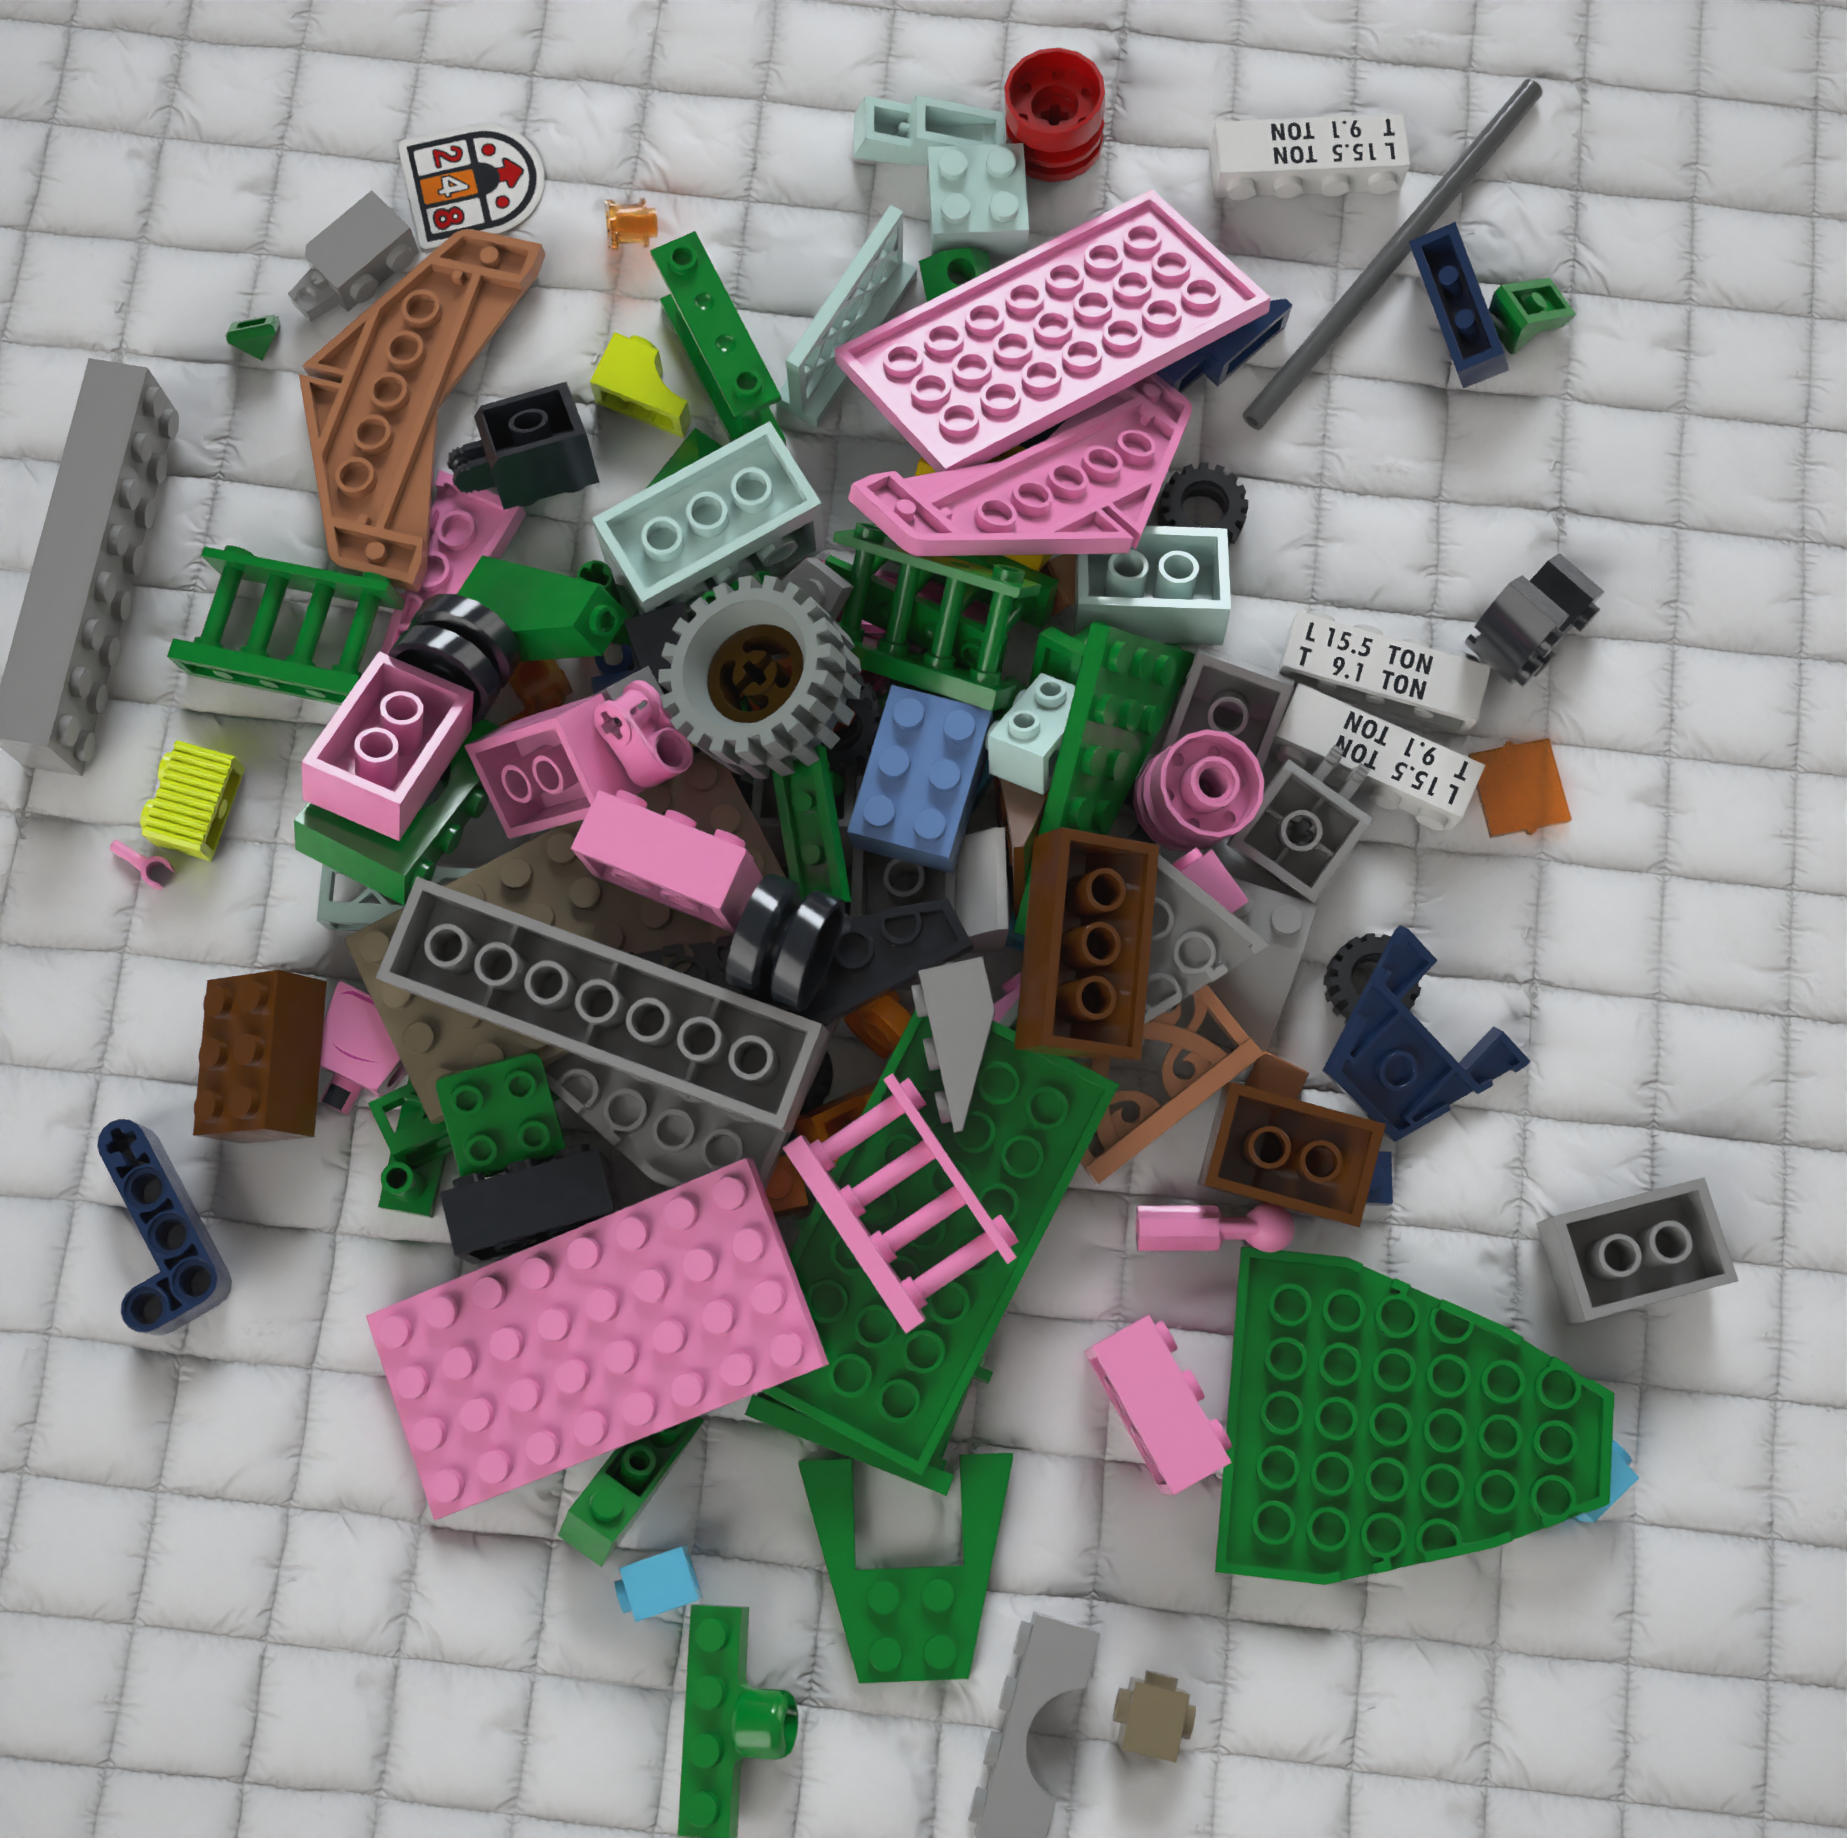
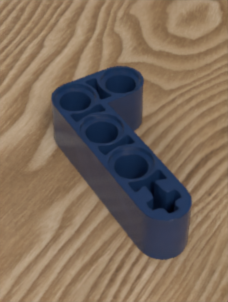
[97,1119,232,1335]

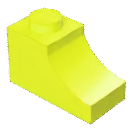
[590,332,691,438]

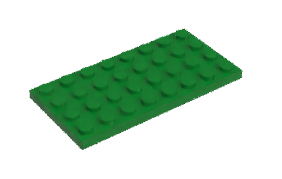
[761,1009,1119,1476]

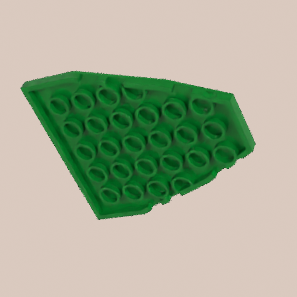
[1215,1246,1614,1585]

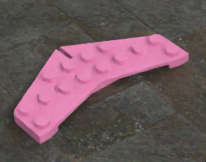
[848,373,1192,557]

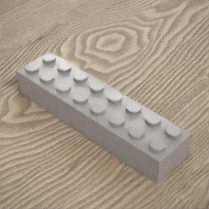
[0,358,179,776]
[376,877,830,1134]

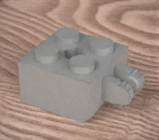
[1226,744,1373,903]

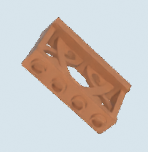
[1080,985,1264,1184]

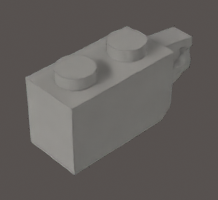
[288,190,419,322]

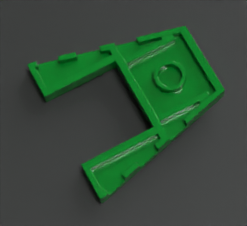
[799,1453,1013,1684]

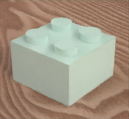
[927,143,1029,260]

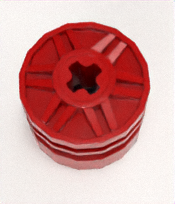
[1004,47,1105,182]

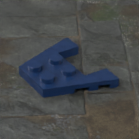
[1322,925,1531,1142]

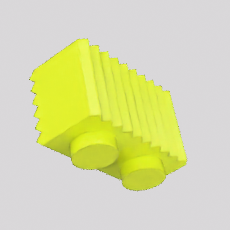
[140,740,245,861]

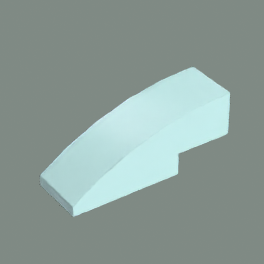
[853,95,1005,165]

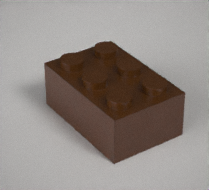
[193,970,327,1143]

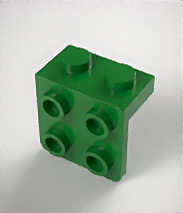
[435,1051,566,1178]

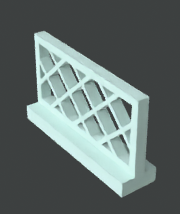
[776,204,917,428]

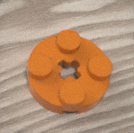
[844,990,912,1060]

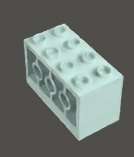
[591,421,825,618]

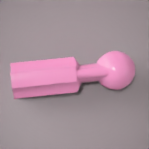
[1135,1203,1295,1253]

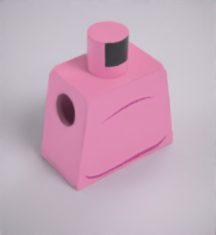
[320,981,407,1115]

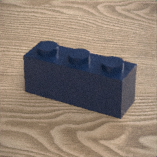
[1409,222,1509,389]

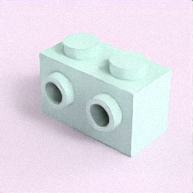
[985,673,1076,795]

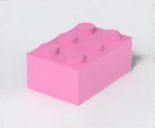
[301,652,474,841]
[465,693,645,839]
[571,789,763,934]
[1084,1315,1232,1495]

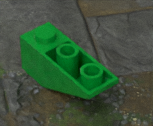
[558,1416,704,1567]

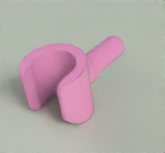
[110,840,175,890]

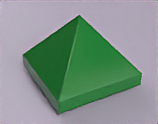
[225,314,280,361]

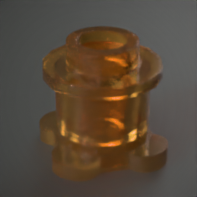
[605,198,658,250]

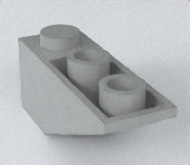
[911,956,995,1133]

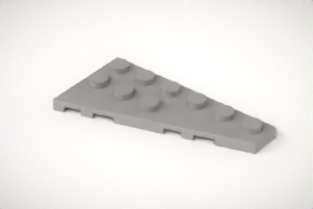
[999,855,1271,1064]

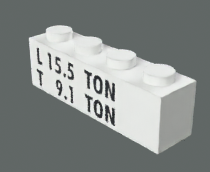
[1209,114,1410,201]
[1277,611,1491,736]
[1270,683,1485,831]

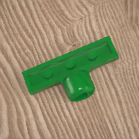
[677,1604,799,1838]

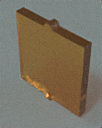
[1468,738,1572,838]

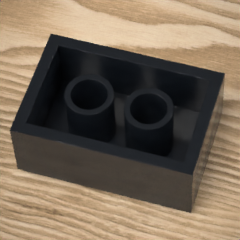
[440,1144,622,1265]

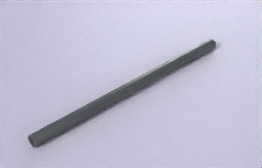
[1243,79,1543,430]

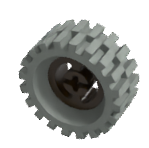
[658,576,861,779]

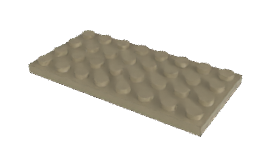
[344,751,786,1125]

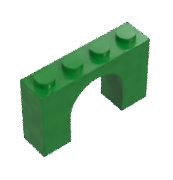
[294,719,500,905]

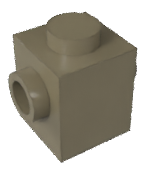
[1113,1670,1196,1763]

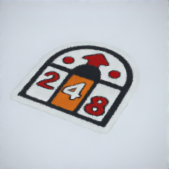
[398,124,545,249]

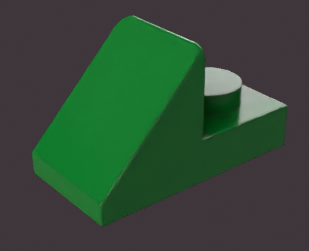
[1488,277,1576,355]

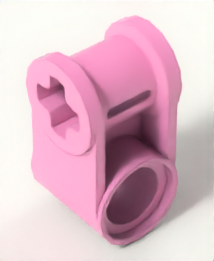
[593,680,693,788]

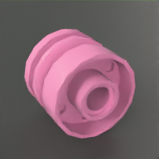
[1133,729,1264,853]

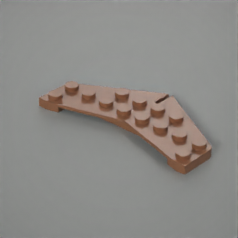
[299,229,546,592]

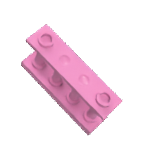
[783,1074,1019,1333]

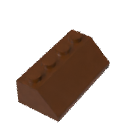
[1014,827,1159,1060]

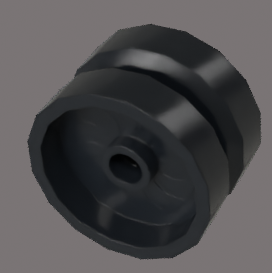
[388,594,521,725]
[726,873,845,1012]

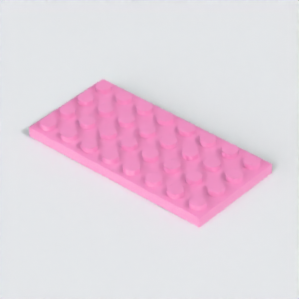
[834,190,1271,472]
[366,1158,829,1520]

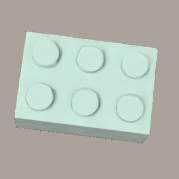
[1073,526,1231,645]

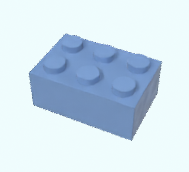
[847,685,994,874]

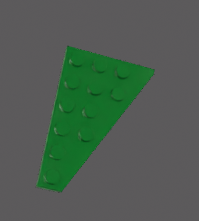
[1014,622,1195,935]

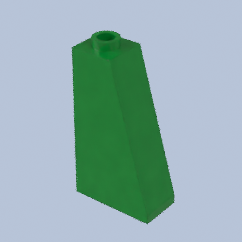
[457,555,628,662]

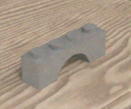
[968,1611,1101,1838]

